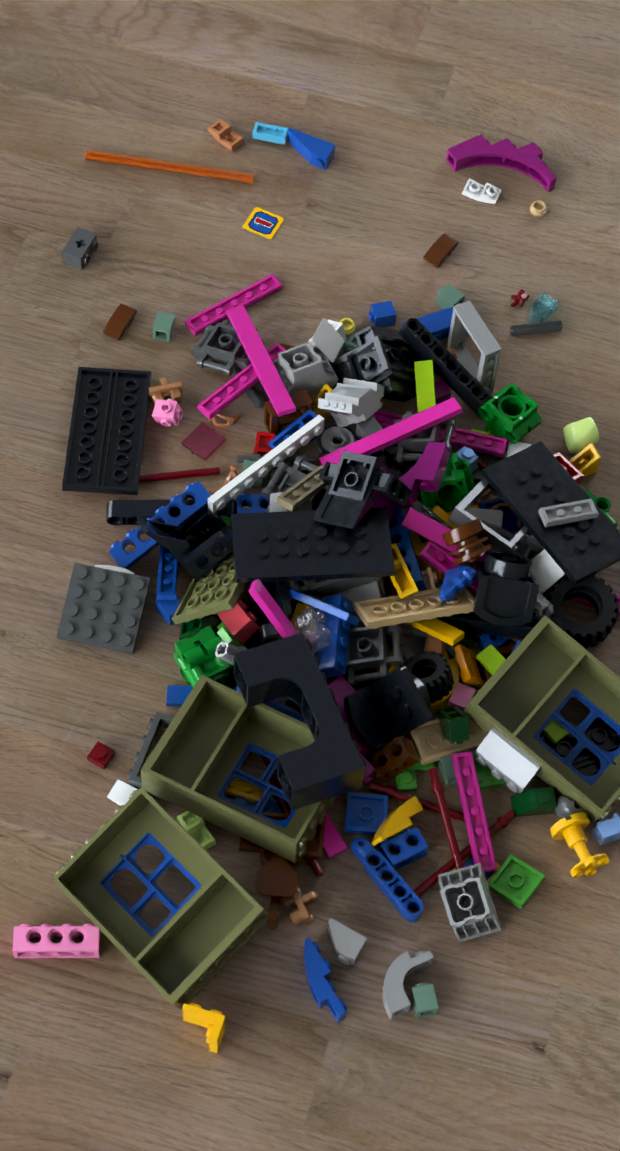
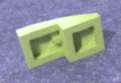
[177,811,216,850]

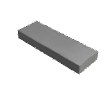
[538,498,599,527]

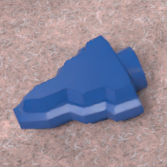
[439,564,477,602]

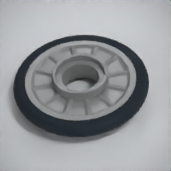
[317,424,358,454]

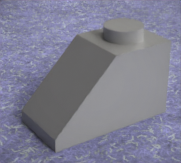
[328,918,367,966]

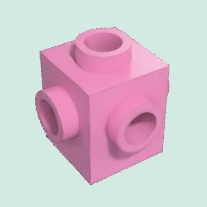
[152,399,183,427]

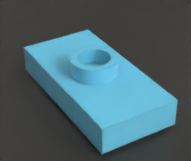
[252,122,288,145]

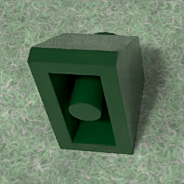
[179,615,222,640]
[436,706,470,744]
[510,787,557,817]

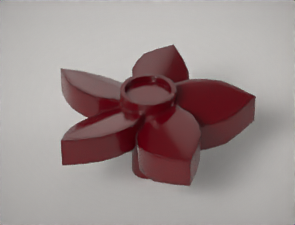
[510,289,530,307]

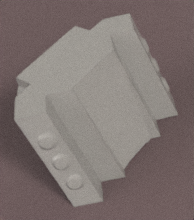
[272,343,339,394]
[318,378,384,427]
[438,863,501,943]

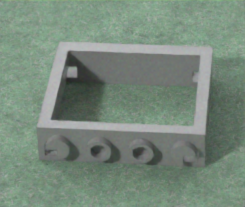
[447,300,502,393]

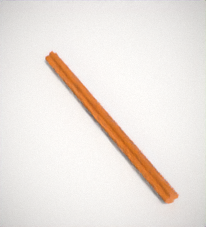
[85,149,254,184]

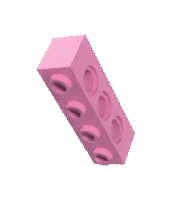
[13,924,100,958]

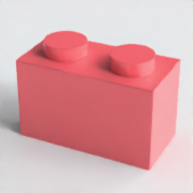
[217,599,261,644]

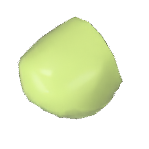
[563,417,599,454]

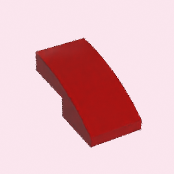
[254,431,276,456]

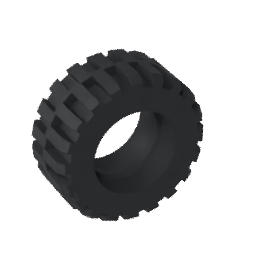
[546,574,619,649]

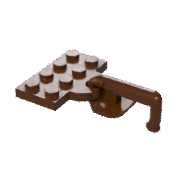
[239,811,326,930]

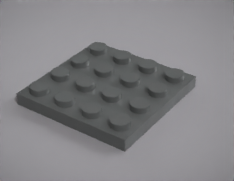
[57,563,151,654]

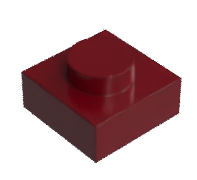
[87,741,115,769]

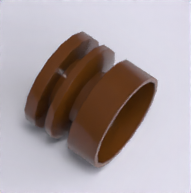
[442,518,492,565]

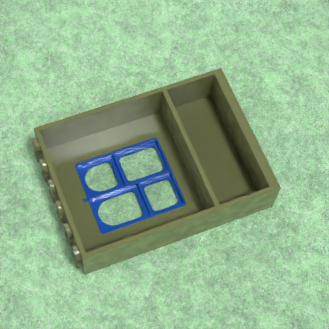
[463,615,620,823]
[141,675,335,863]
[52,788,272,1009]

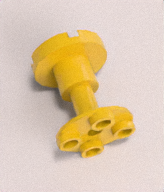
[550,812,610,878]

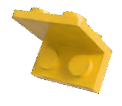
[182,1003,225,1053]

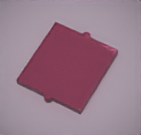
[181,422,225,461]

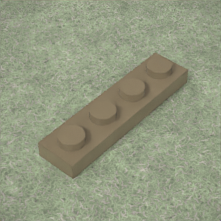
[276,465,327,511]

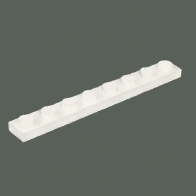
[208,414,324,513]

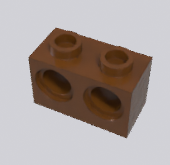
[370,736,420,781]

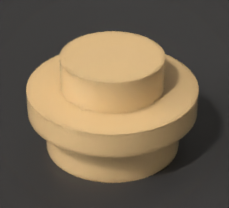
[530,200,547,217]

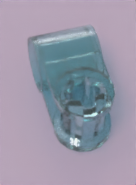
[528,291,560,323]

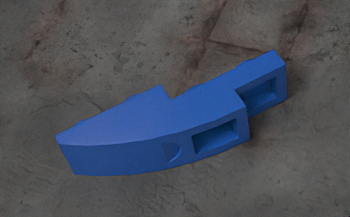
[304,937,347,1023]

